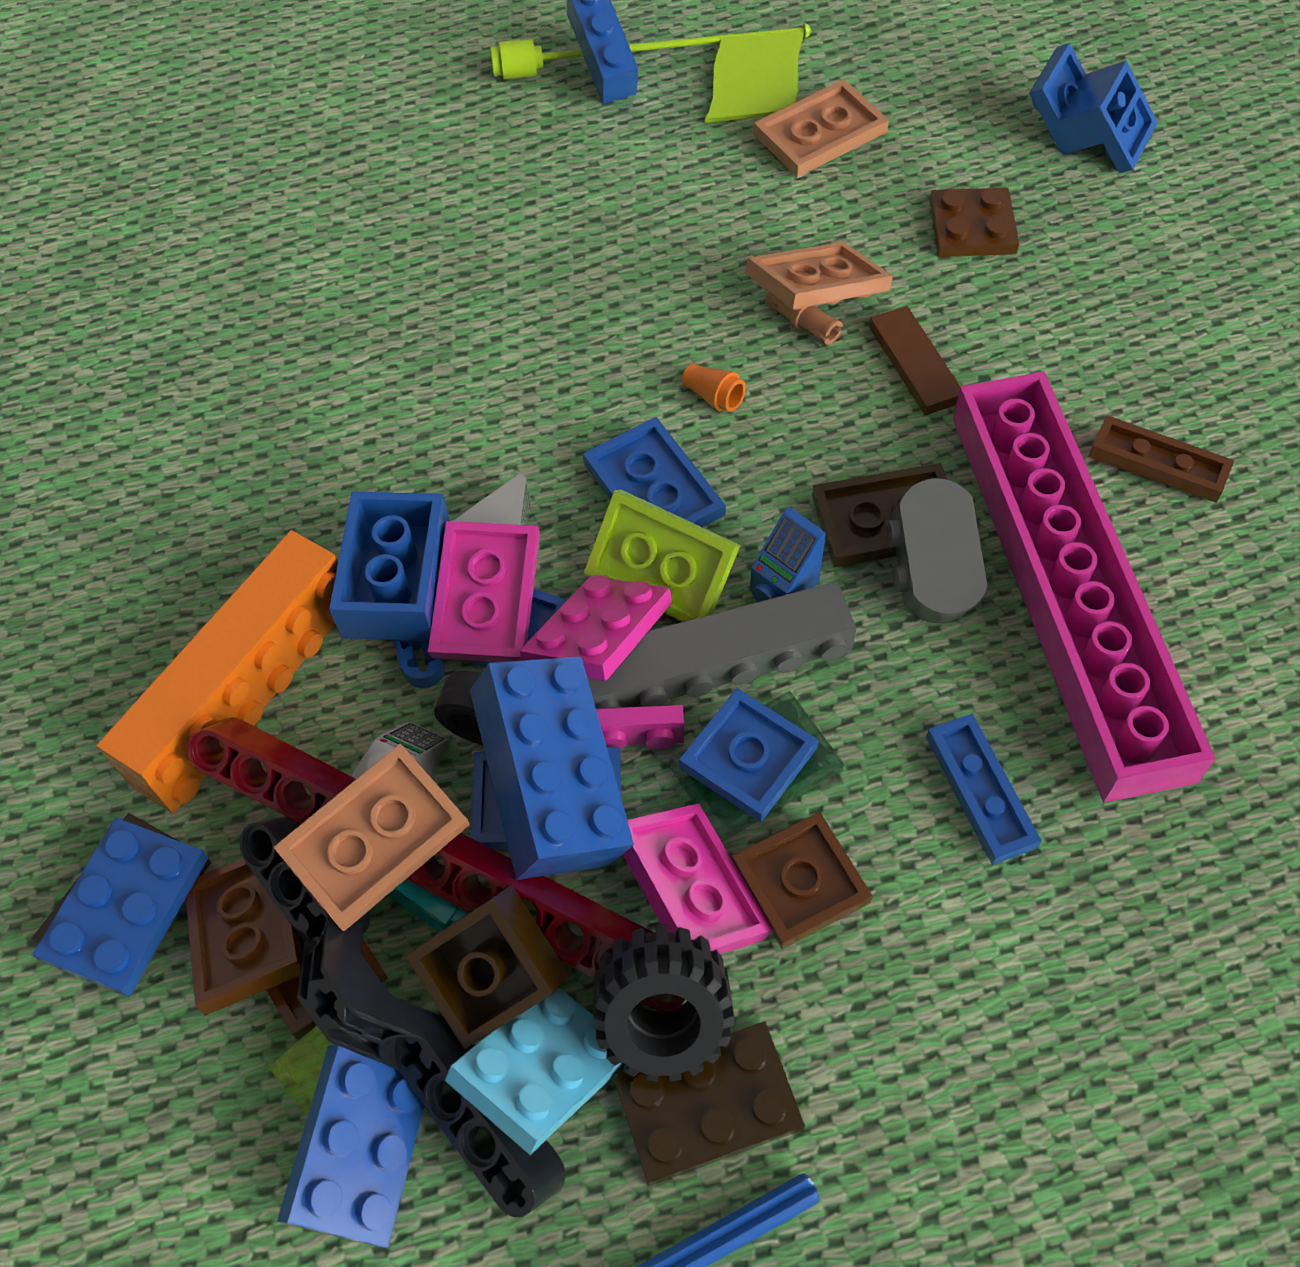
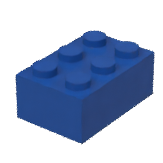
[329,492,450,641]

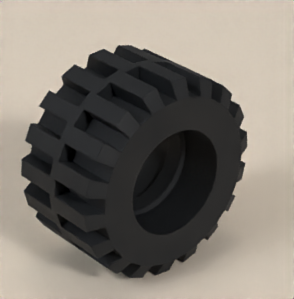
[593,925,734,1082]

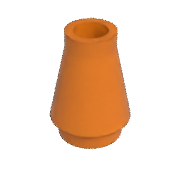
[682,363,746,412]

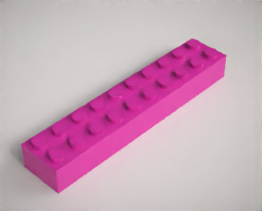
[953,371,1216,803]

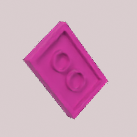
[428,521,540,662]
[519,576,672,681]
[623,803,773,954]

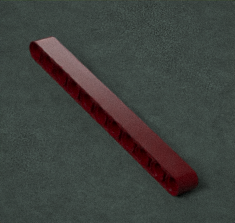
[187,717,685,1012]

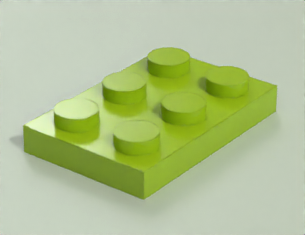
[584,489,741,622]

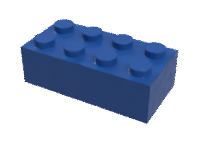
[470,657,634,880]

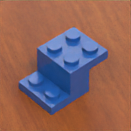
[1029,43,1158,173]

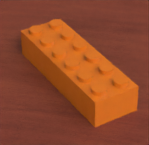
[96,530,338,814]

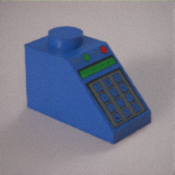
[750,507,826,602]

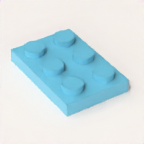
[445,988,624,1155]

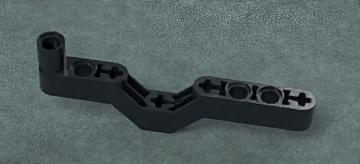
[239,816,566,1217]

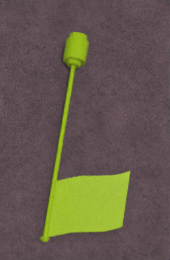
[490,23,811,123]

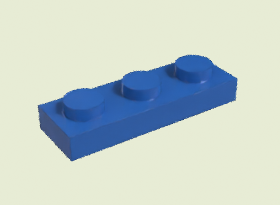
[926,713,1042,865]

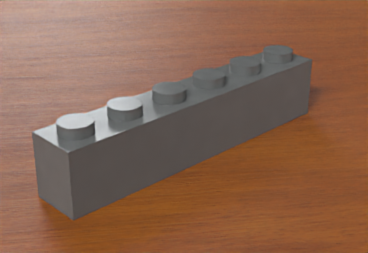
[588,581,856,709]

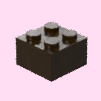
[405,884,570,1050]

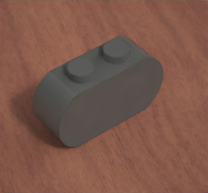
[886,478,988,623]

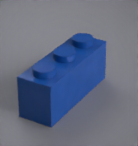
[566,0,638,104]

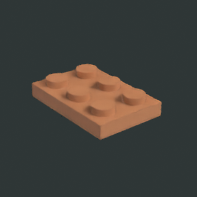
[753,79,889,177]
[745,242,893,310]
[273,743,470,931]

